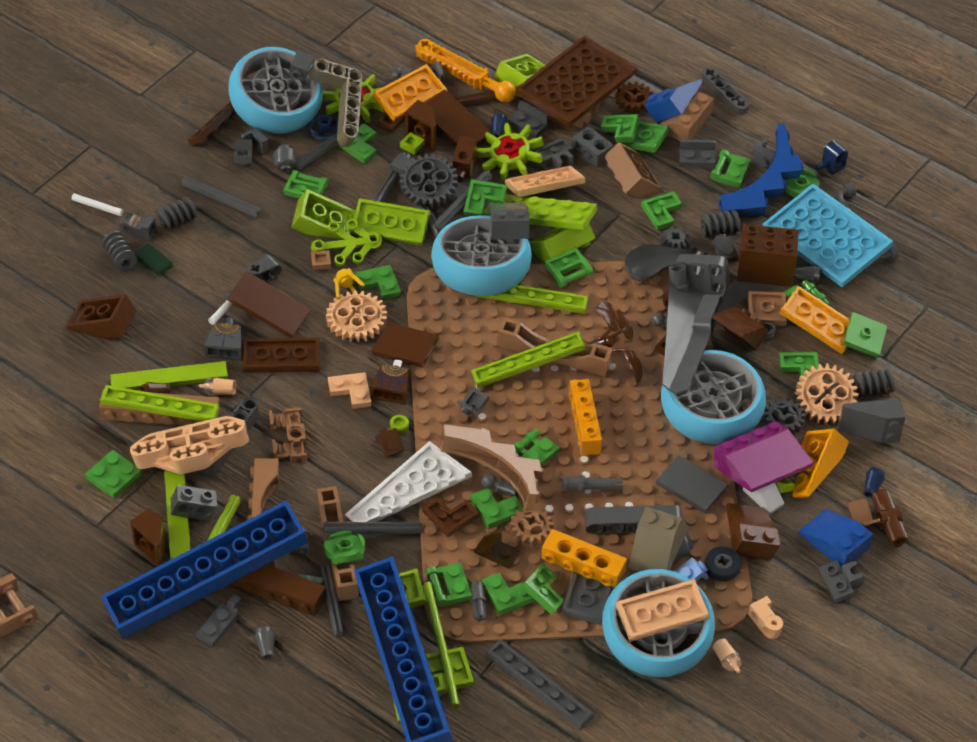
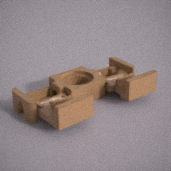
[269,408,308,462]

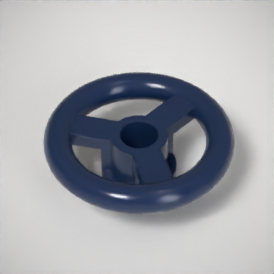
[307,115,338,141]

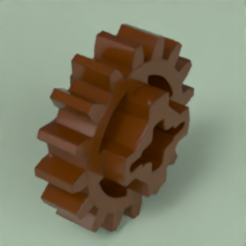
[615,82,653,114]

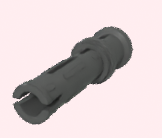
[562,474,623,492]

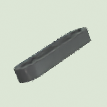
[702,67,749,115]

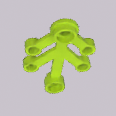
[311,219,382,267]

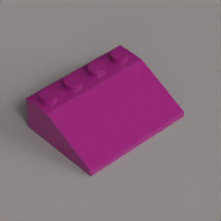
[714,421,814,493]

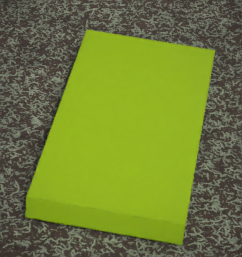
[351,198,430,246]

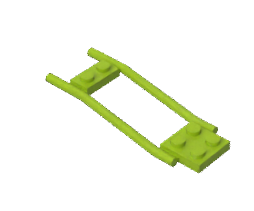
[393,569,460,724]

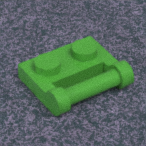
[710,150,751,188]
[283,170,329,199]
[545,248,594,288]
[425,562,472,607]

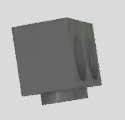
[573,126,613,168]
[171,485,217,521]

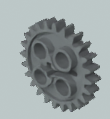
[399,153,458,208]

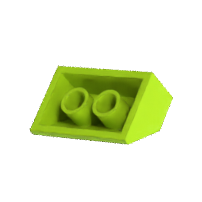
[529,224,596,262]

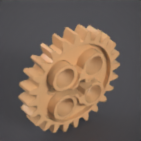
[326,290,387,342]
[795,363,859,425]

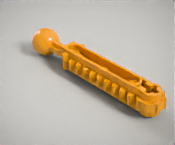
[415,39,516,103]

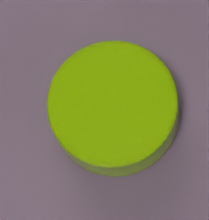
[390,415,409,434]

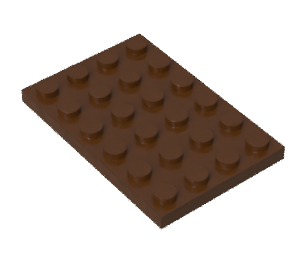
[516,35,637,127]

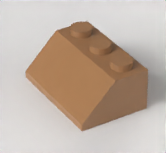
[660,92,714,141]
[604,142,662,198]

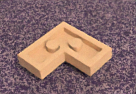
[327,372,371,409]

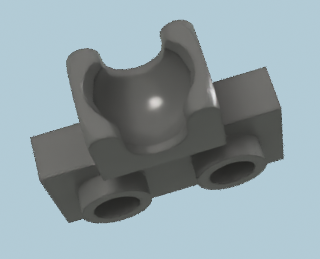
[534,137,574,169]
[818,560,864,603]

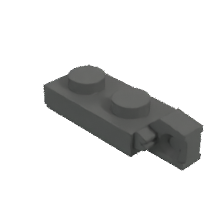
[195,595,241,647]

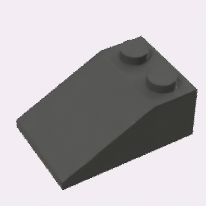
[489,203,530,239]
[838,399,906,443]

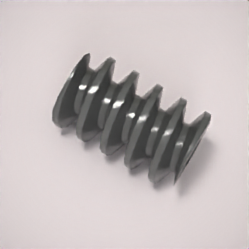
[156,197,197,228]
[701,210,741,237]
[103,231,137,271]
[852,369,895,395]

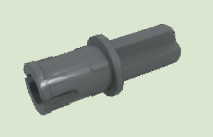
[471,582,487,622]

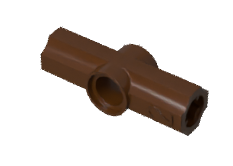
[871,489,908,547]

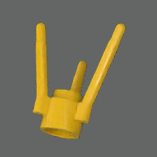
[333,268,365,298]

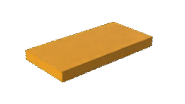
[372,64,448,121]
[779,286,849,354]

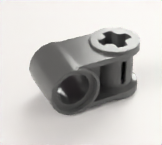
[247,255,283,282]

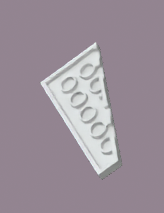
[344,441,472,522]

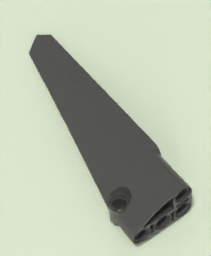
[662,254,730,395]

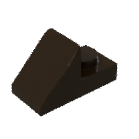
[474,533,520,569]

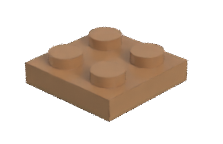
[748,291,787,326]

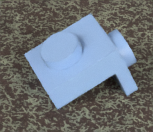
[674,558,709,582]

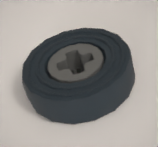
[705,546,741,581]

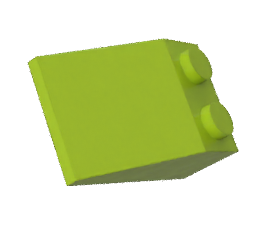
[493,54,545,97]
[291,189,356,239]

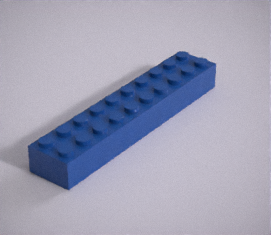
[101,500,308,639]
[354,556,454,742]

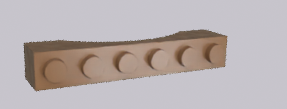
[497,317,613,377]
[248,458,279,567]
[317,486,359,601]

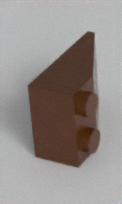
[66,294,136,339]
[712,307,769,350]
[726,503,780,559]

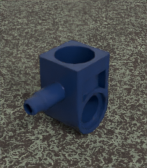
[815,140,848,175]

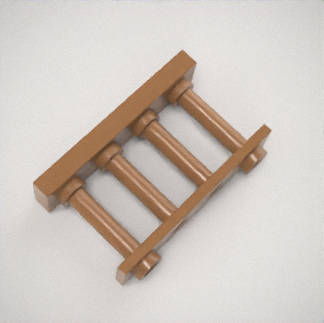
[0,573,37,638]

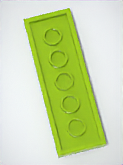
[483,194,597,230]

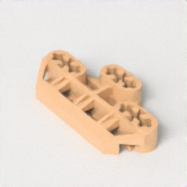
[130,416,249,474]

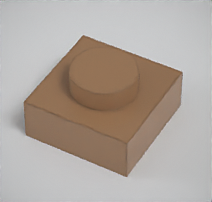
[311,250,331,270]

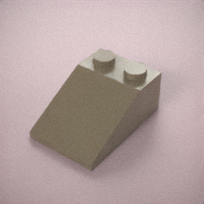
[628,506,689,573]

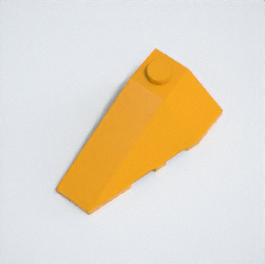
[792,429,849,498]

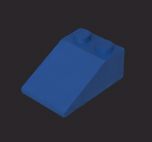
[644,79,703,122]
[798,509,873,568]

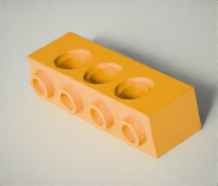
[569,379,602,456]
[541,529,627,588]

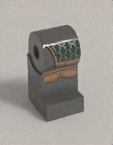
[119,213,157,241]

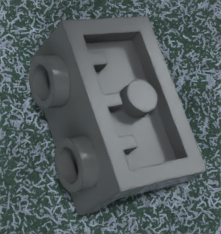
[508,101,549,139]
[679,139,716,168]

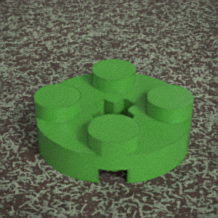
[783,168,819,197]
[324,531,365,565]

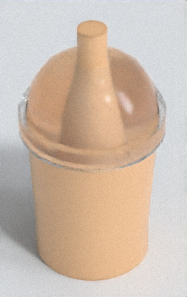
[199,377,236,396]
[712,638,741,674]

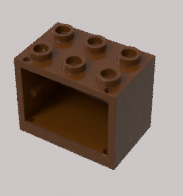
[737,224,799,287]

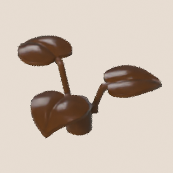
[591,302,643,384]

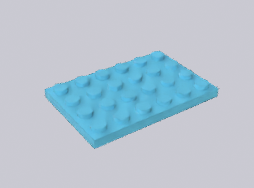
[762,184,893,287]

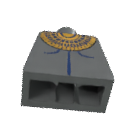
[204,318,242,361]

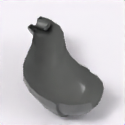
[624,245,708,281]

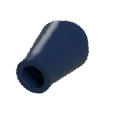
[491,113,508,138]
[863,467,885,498]

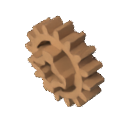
[510,507,554,547]

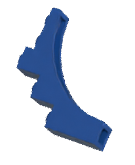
[718,123,803,217]

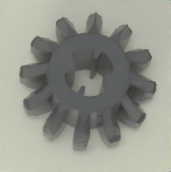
[660,227,691,249]

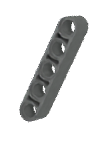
[200,396,260,476]
[584,505,683,534]

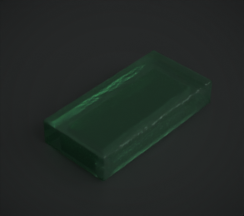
[134,243,173,276]

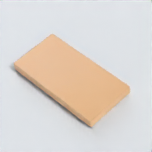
[505,166,585,197]
[616,579,710,642]

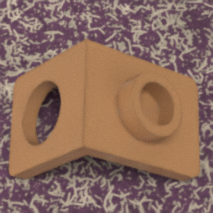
[847,498,880,526]

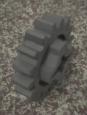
[763,398,806,435]

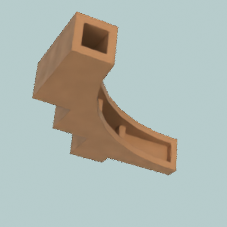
[439,424,544,511]

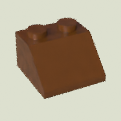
[405,100,436,151]
[130,508,165,567]

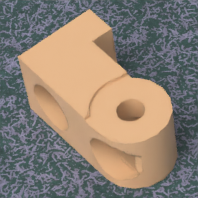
[748,596,783,639]

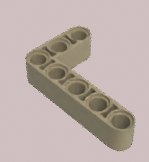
[308,59,362,147]

